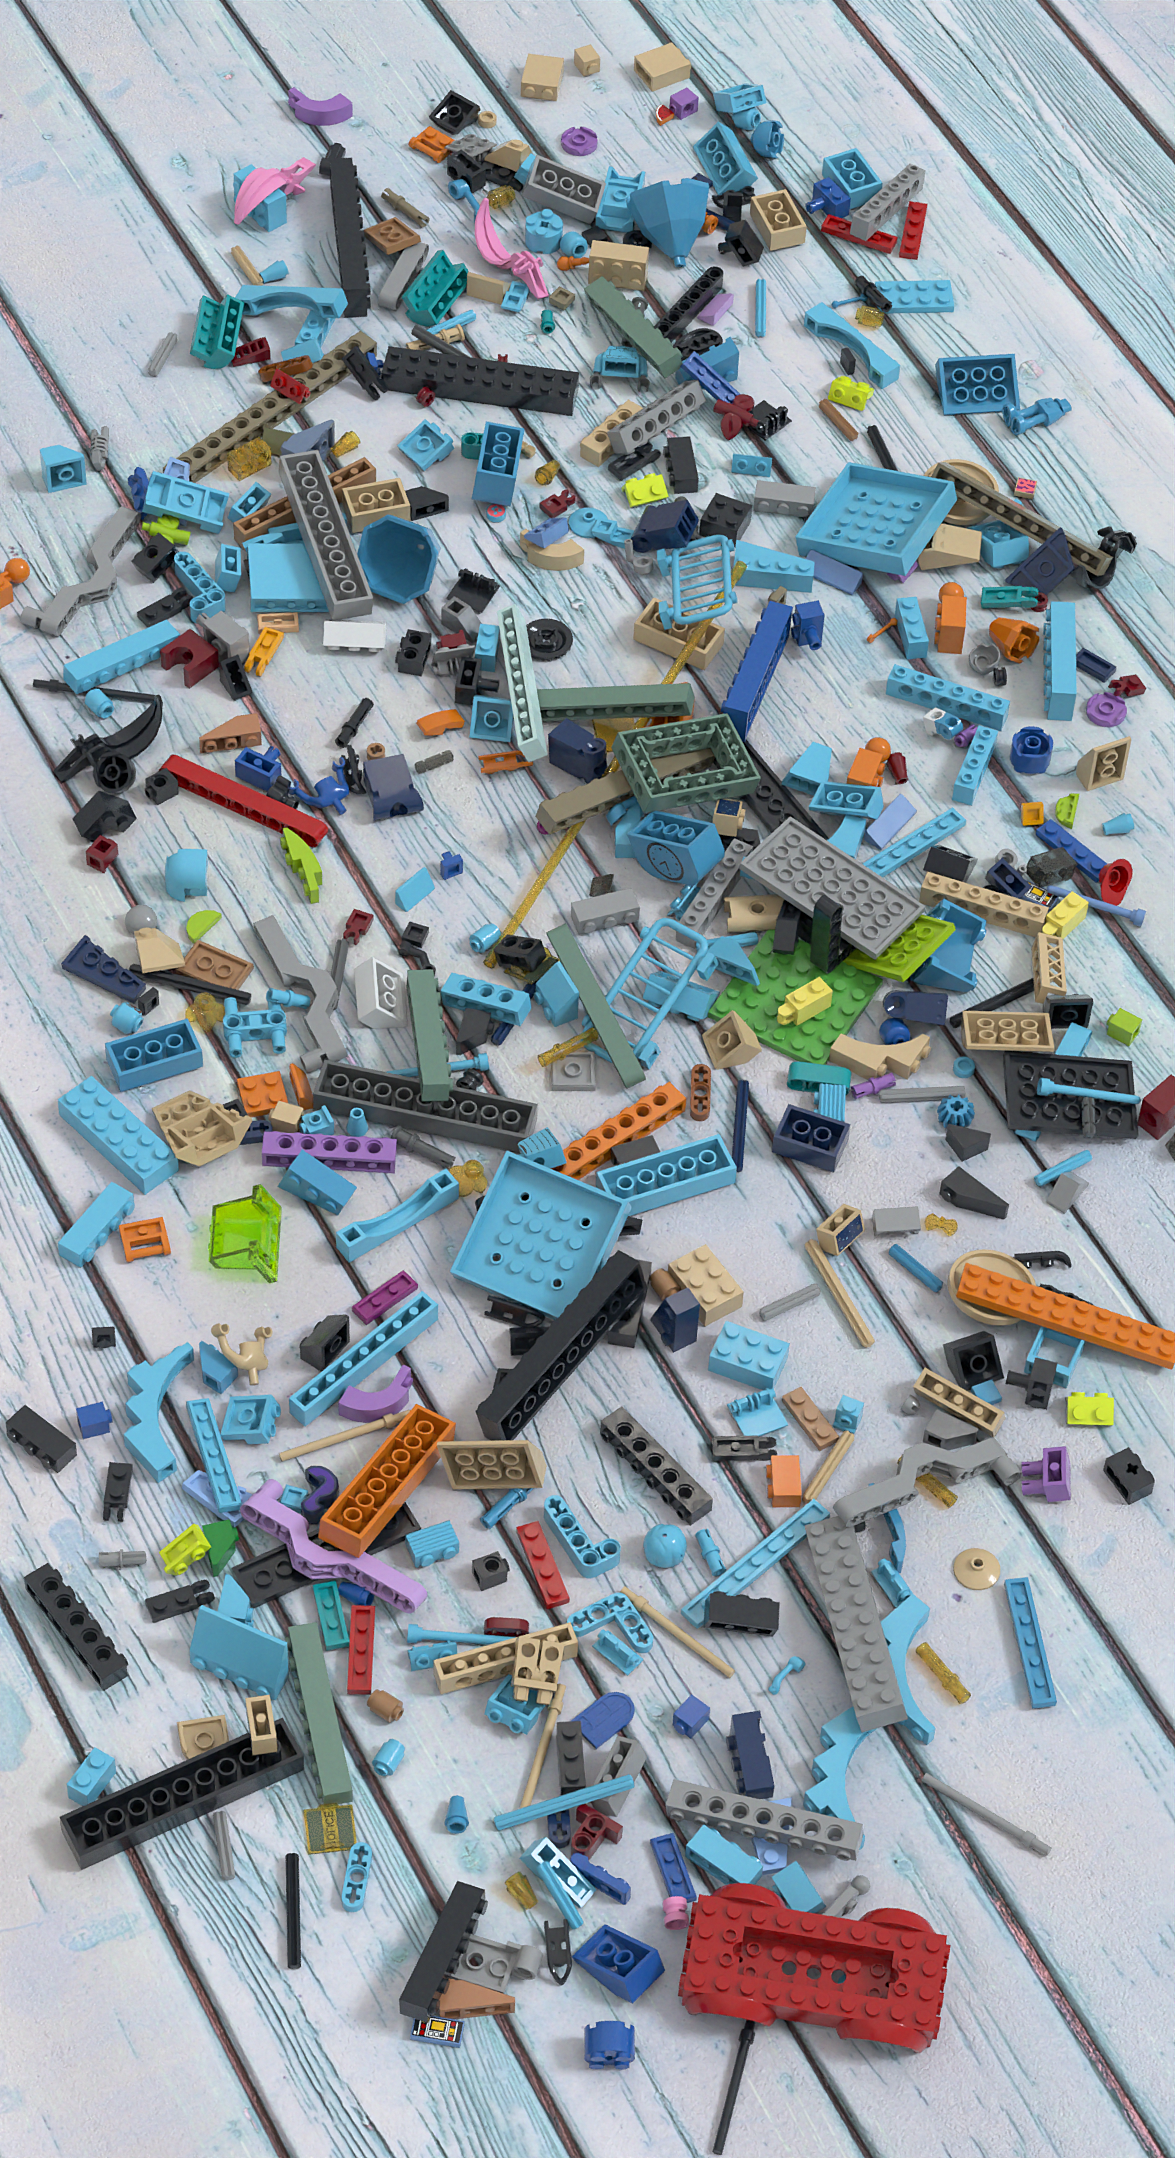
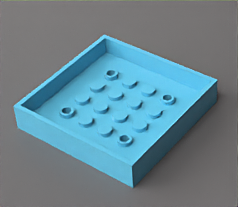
[795,462,957,576]
[450,1151,632,1320]

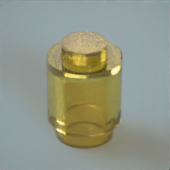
[487,185,515,209]
[855,305,884,328]

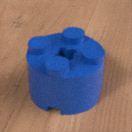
[1010,726,1053,774]
[584,2021,635,2070]

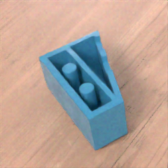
[675,336,739,389]
[277,1149,357,1215]

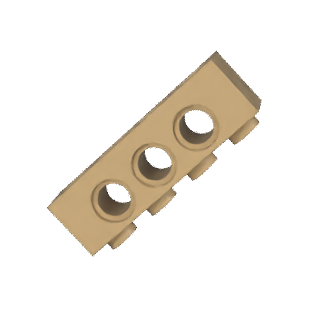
[580,399,643,467]
[913,1368,1006,1438]

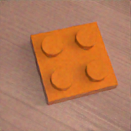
[237,1071,288,1117]

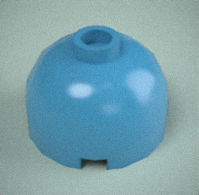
[751,120,784,158]

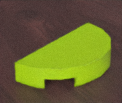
[1055,793,1079,829]
[186,910,222,944]

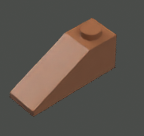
[439,1979,515,2019]

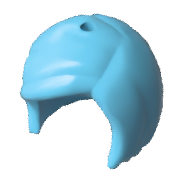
[643,1524,687,1568]

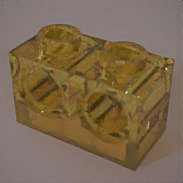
[227,437,271,481]

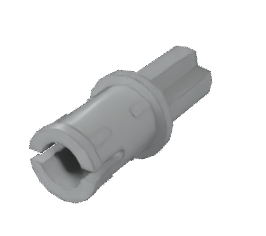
[99,1549,147,1568]

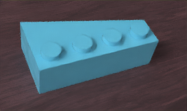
[732,540,815,593]

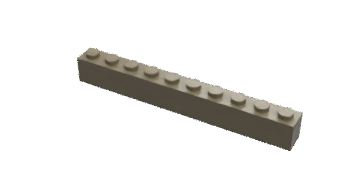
[931,462,1113,576]
[535,748,715,835]

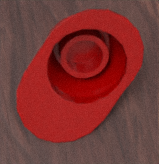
[1099,859,1133,906]

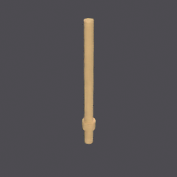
[279,1409,410,1462]
[620,1586,735,1678]
[519,1684,566,1809]

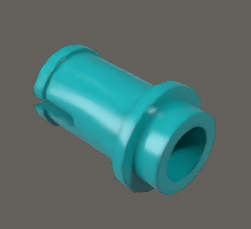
[540,310,556,334]

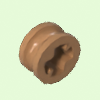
[367,743,385,761]

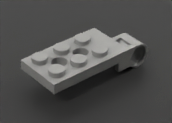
[450,1934,543,1994]

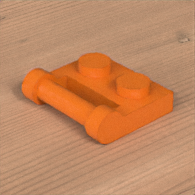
[408,126,455,163]
[119,1217,171,1262]

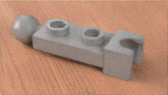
[823,1875,870,1918]

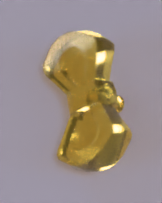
[924,1213,958,1236]

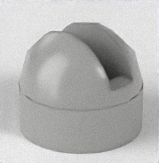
[900,1394,920,1415]

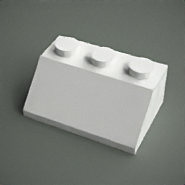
[323,619,387,652]
[354,957,407,1029]

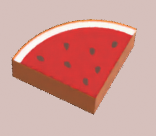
[656,104,674,126]

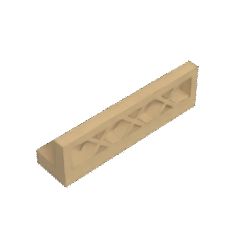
[1031,932,1067,1004]

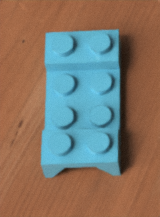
[596,166,646,232]
[142,471,229,534]

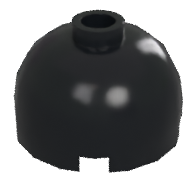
[93,752,136,794]

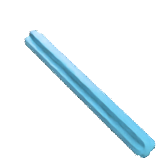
[494,1774,635,1830]

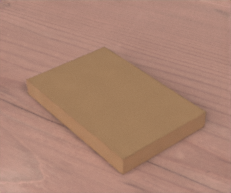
[364,217,421,255]
[176,940,254,990]

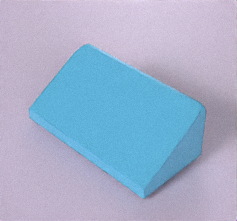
[281,338,324,363]
[395,867,435,912]

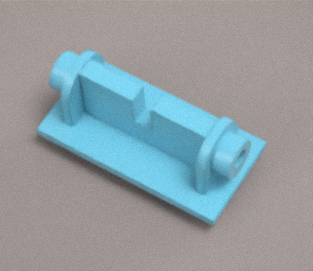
[731,453,772,477]
[667,883,701,921]
[871,1558,913,1608]
[592,1629,644,1676]
[408,1640,458,1671]

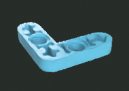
[567,1593,653,1653]

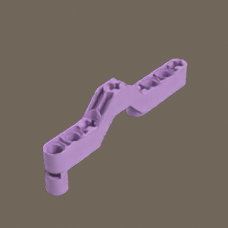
[240,1479,427,1614]

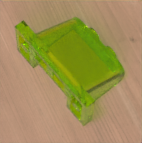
[208,1184,282,1284]

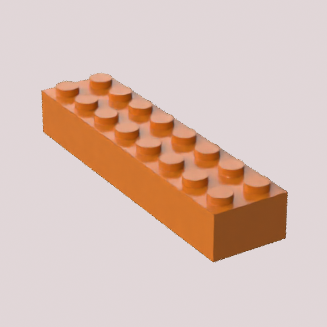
[318,1404,456,1558]

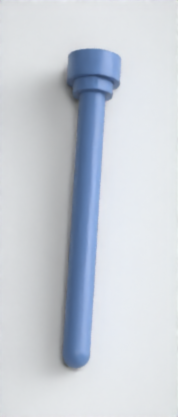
[1047,885,1146,927]

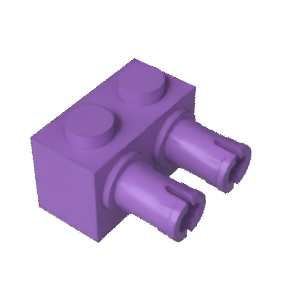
[1022,1446,1071,1502]

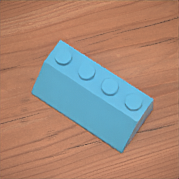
[693,121,758,195]

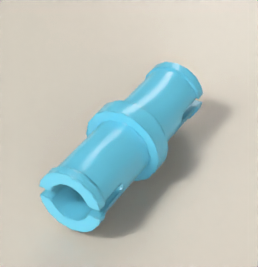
[266,988,310,1009]
[695,1529,726,1576]

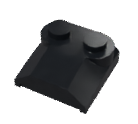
[429,90,481,135]

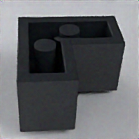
[72,790,137,841]

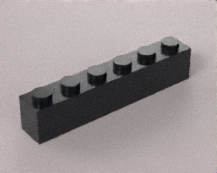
[399,1881,488,2023]

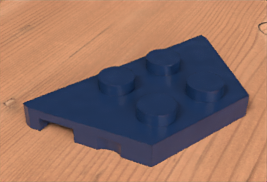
[1004,527,1075,596]

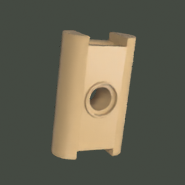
[724,894,784,933]

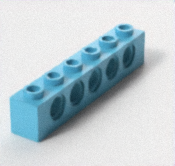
[886,664,1010,731]

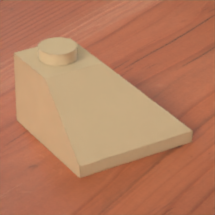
[485,140,533,171]
[134,928,185,973]
[702,1010,762,1070]

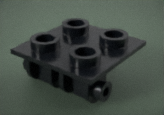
[745,400,792,441]
[446,568,500,613]

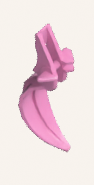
[234,157,316,225]
[474,198,549,299]

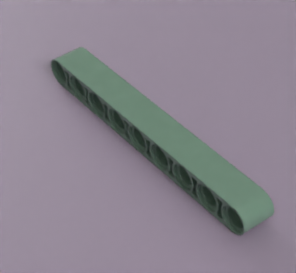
[546,923,646,1089]

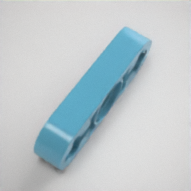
[342,1842,372,1912]

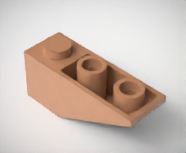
[199,713,262,753]

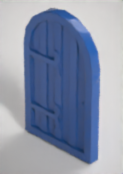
[571,1692,635,1749]

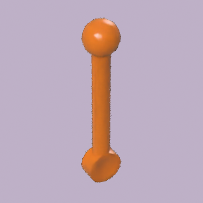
[867,618,898,643]

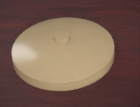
[924,459,999,525]
[947,1249,1036,1326]

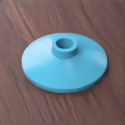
[569,508,608,538]

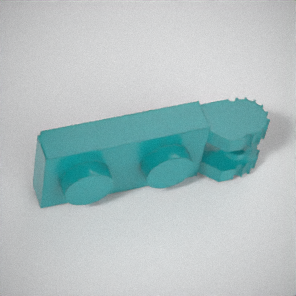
[981,586,1038,608]

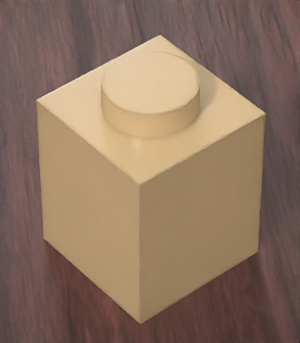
[574,44,600,77]
[269,1101,304,1133]

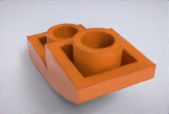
[416,709,465,736]

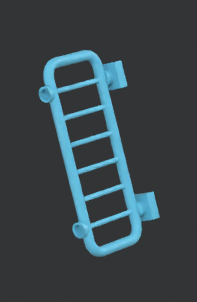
[657,535,738,630]
[581,918,719,1069]

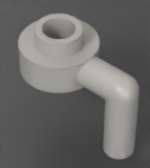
[624,539,654,575]
[995,849,1027,876]

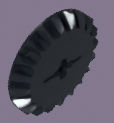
[526,619,573,661]

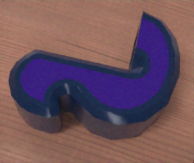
[301,1466,339,1524]

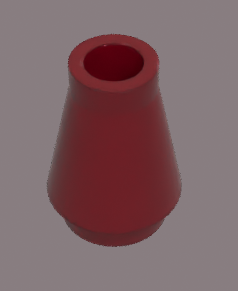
[886,752,909,784]

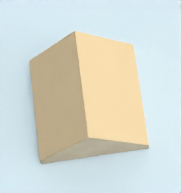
[467,272,511,305]

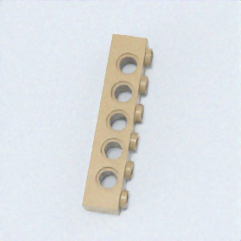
[919,872,1049,937]
[433,1622,578,1694]

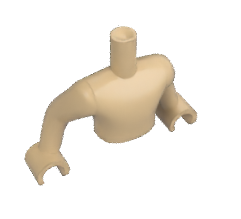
[211,1323,273,1385]

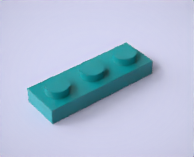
[313,1581,350,1651]

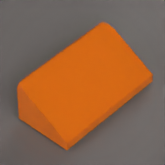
[289,1063,313,1110]

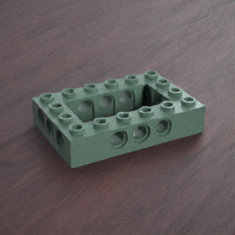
[611,713,761,813]

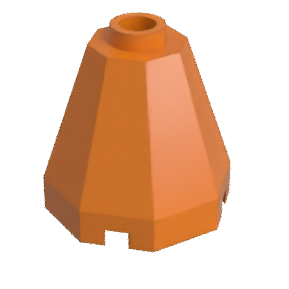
[989,617,1040,664]

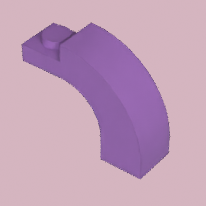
[288,87,353,126]
[338,1365,413,1423]

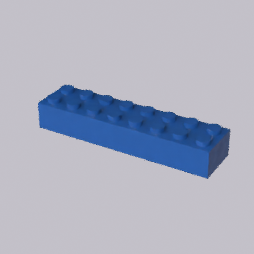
[721,601,793,742]

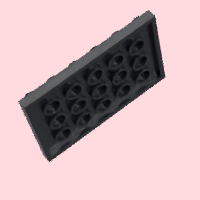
[1003,1050,1138,1139]

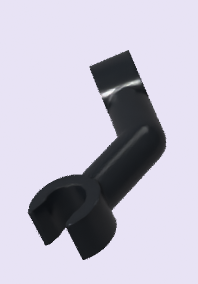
[399,941,436,977]

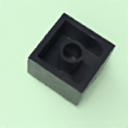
[699,493,752,548]

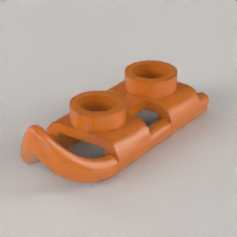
[478,750,533,774]

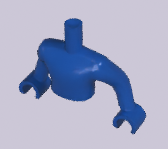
[288,757,349,815]

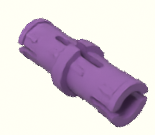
[851,1073,896,1099]

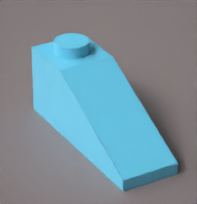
[706,936,760,986]
[519,1837,597,1908]

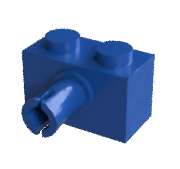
[805,177,851,218]
[791,600,825,650]
[235,746,282,792]

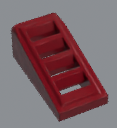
[231,337,271,367]

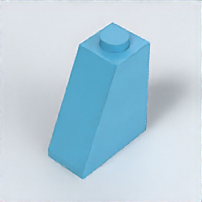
[782,742,832,796]

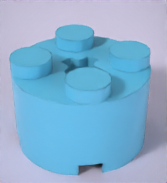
[525,209,563,254]

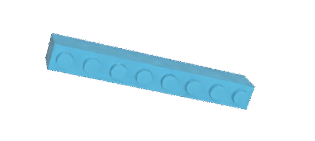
[289,1291,438,1427]

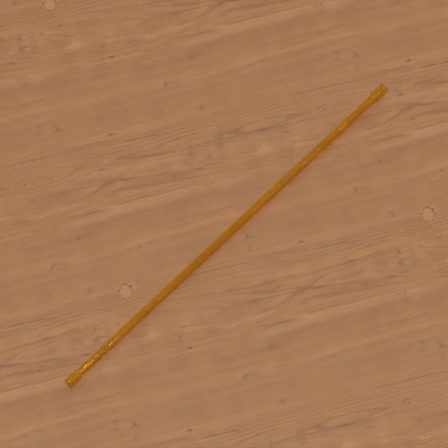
[483,561,747,969]

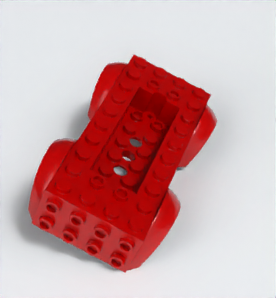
[678,1883,951,2053]

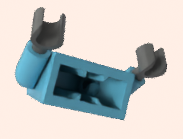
[590,346,650,392]

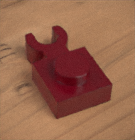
[539,489,576,518]
[1108,674,1147,696]
[343,909,374,945]

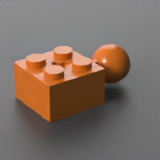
[0,558,30,609]
[934,582,967,654]
[846,737,891,787]

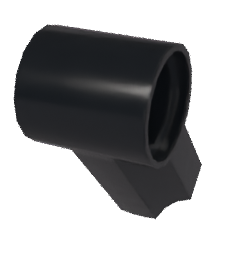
[319,143,346,176]

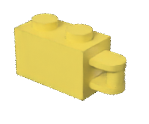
[1042,891,1089,943]
[777,977,833,1026]

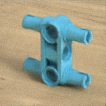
[222,997,287,1058]

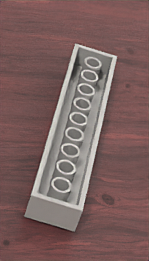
[279,450,373,621]
[805,1516,908,1732]

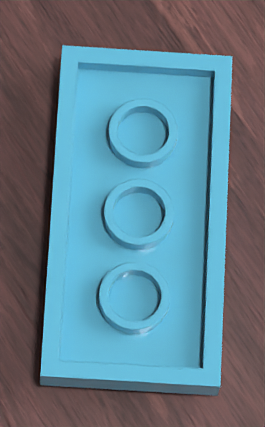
[875,280,954,314]

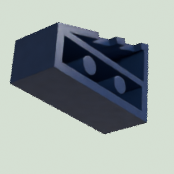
[650,1288,700,1353]
[726,1710,774,1799]

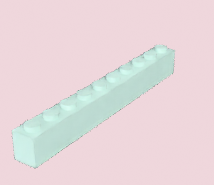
[497,604,547,762]

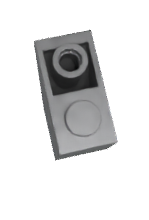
[441,597,482,643]
[923,1409,978,1450]

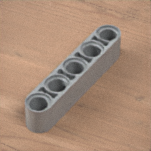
[378,242,429,311]

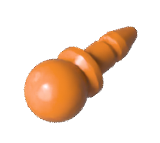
[557,256,589,271]

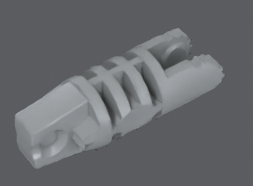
[90,426,109,471]

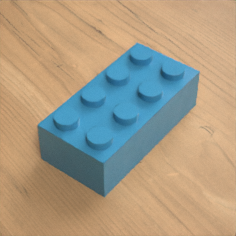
[105,1018,203,1092]

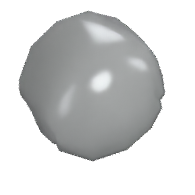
[969,643,1000,674]
[125,905,157,935]

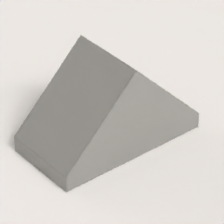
[1046,1172,1089,1214]

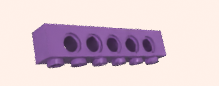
[262,1131,397,1174]

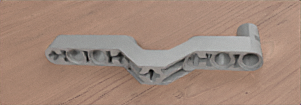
[20,506,141,636]
[253,915,347,1074]
[833,1437,1022,1527]

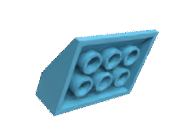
[189,1605,289,1700]

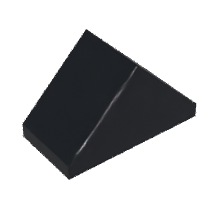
[219,654,253,700]
[945,1124,991,1162]

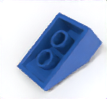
[572,1924,665,2004]

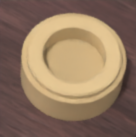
[478,111,497,128]

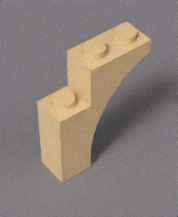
[829,1033,931,1080]

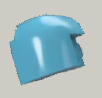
[165,849,208,902]

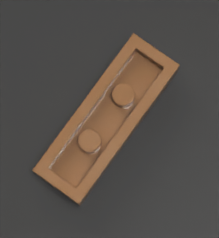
[782,1387,839,1451]

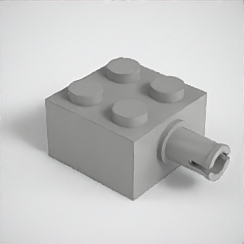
[196,611,250,665]

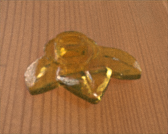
[185,993,225,1032]
[448,1160,487,1197]

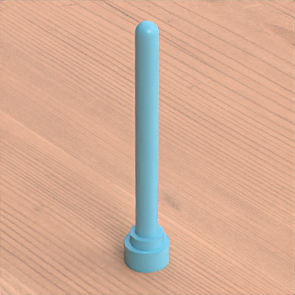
[387,1053,489,1077]
[1037,1078,1141,1104]
[407,1624,515,1645]

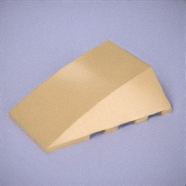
[152,1090,252,1166]

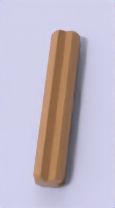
[819,399,858,441]

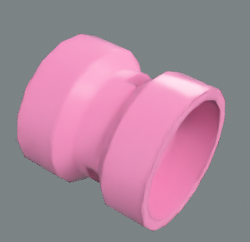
[662,1896,689,1930]

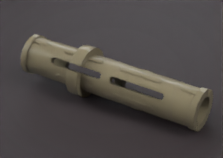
[381,188,430,227]

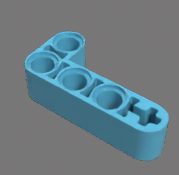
[174,552,225,624]
[544,1495,621,1579]

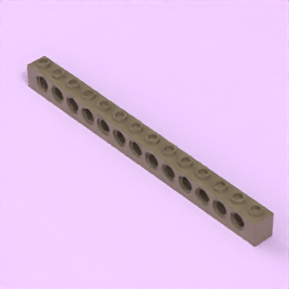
[163,331,377,483]

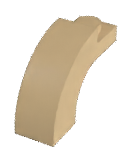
[520,529,584,571]

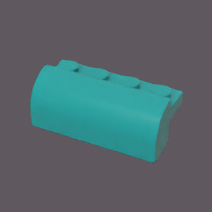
[401,250,469,327]
[190,294,244,369]

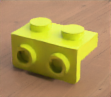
[828,376,874,411]
[621,473,669,508]
[1065,1392,1114,1425]
[159,1524,211,1576]

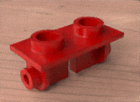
[270,369,311,404]

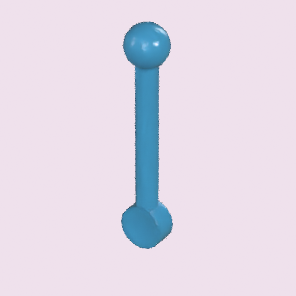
[832,294,868,308]

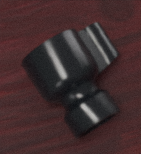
[266,775,300,810]

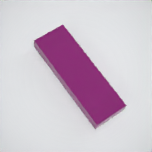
[352,1270,418,1325]

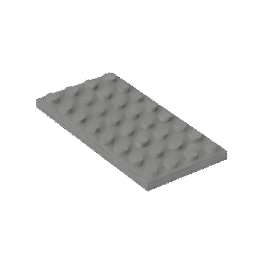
[739,816,926,960]

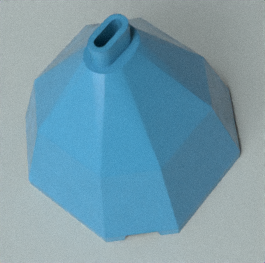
[626,178,709,267]
[357,514,441,604]

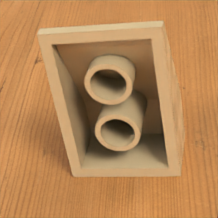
[1076,736,1131,791]

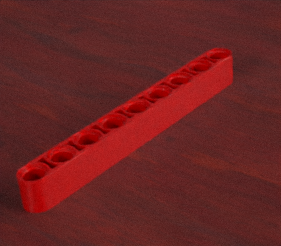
[159,754,328,847]

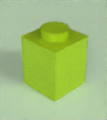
[1106,1008,1142,1046]

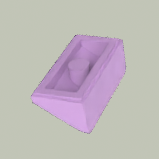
[697,293,734,326]

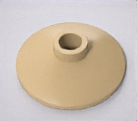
[953,1548,1000,1590]

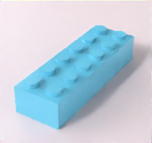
[1043,601,1077,721]
[58,1076,179,1195]
[596,1134,737,1216]

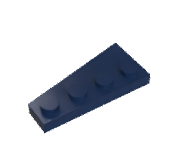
[61,935,146,1004]

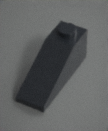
[939,1166,1009,1220]

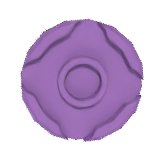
[561,127,598,156]
[1086,692,1127,727]

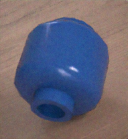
[879,1018,910,1045]

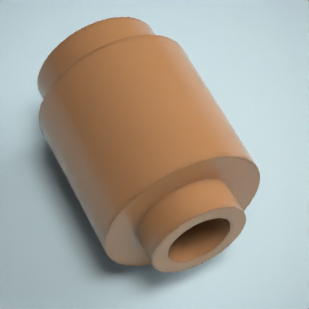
[649,1269,681,1301]
[367,1689,404,1723]

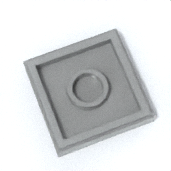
[551,1052,596,1091]

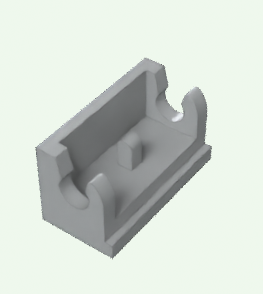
[872,1206,921,1236]

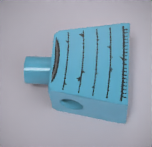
[518,1127,567,1169]

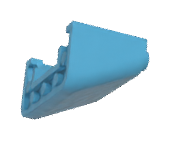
[910,899,987,992]

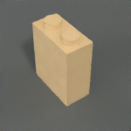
[634,42,691,92]
[521,53,564,101]

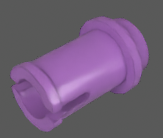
[954,724,978,747]

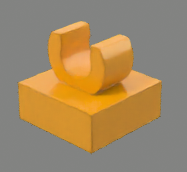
[1021,802,1044,826]

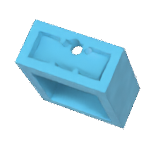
[713,83,767,113]
[1024,1326,1086,1388]

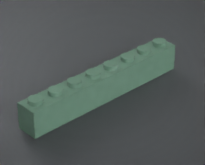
[584,276,683,379]
[537,683,695,721]
[406,970,453,1101]
[285,1622,353,1807]

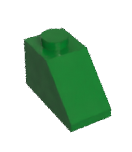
[202,1519,239,1577]

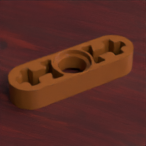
[258,355,313,382]
[690,1064,711,1121]

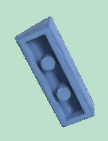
[524,517,569,548]
[806,550,863,595]
[864,794,917,850]

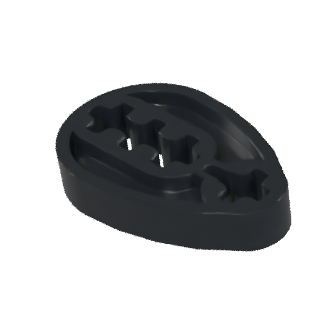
[673,328,723,361]

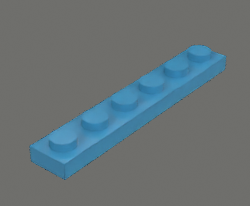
[1004,1577,1057,1709]

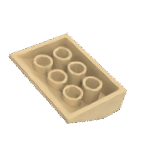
[961,1011,1054,1052]
[437,1440,547,1489]

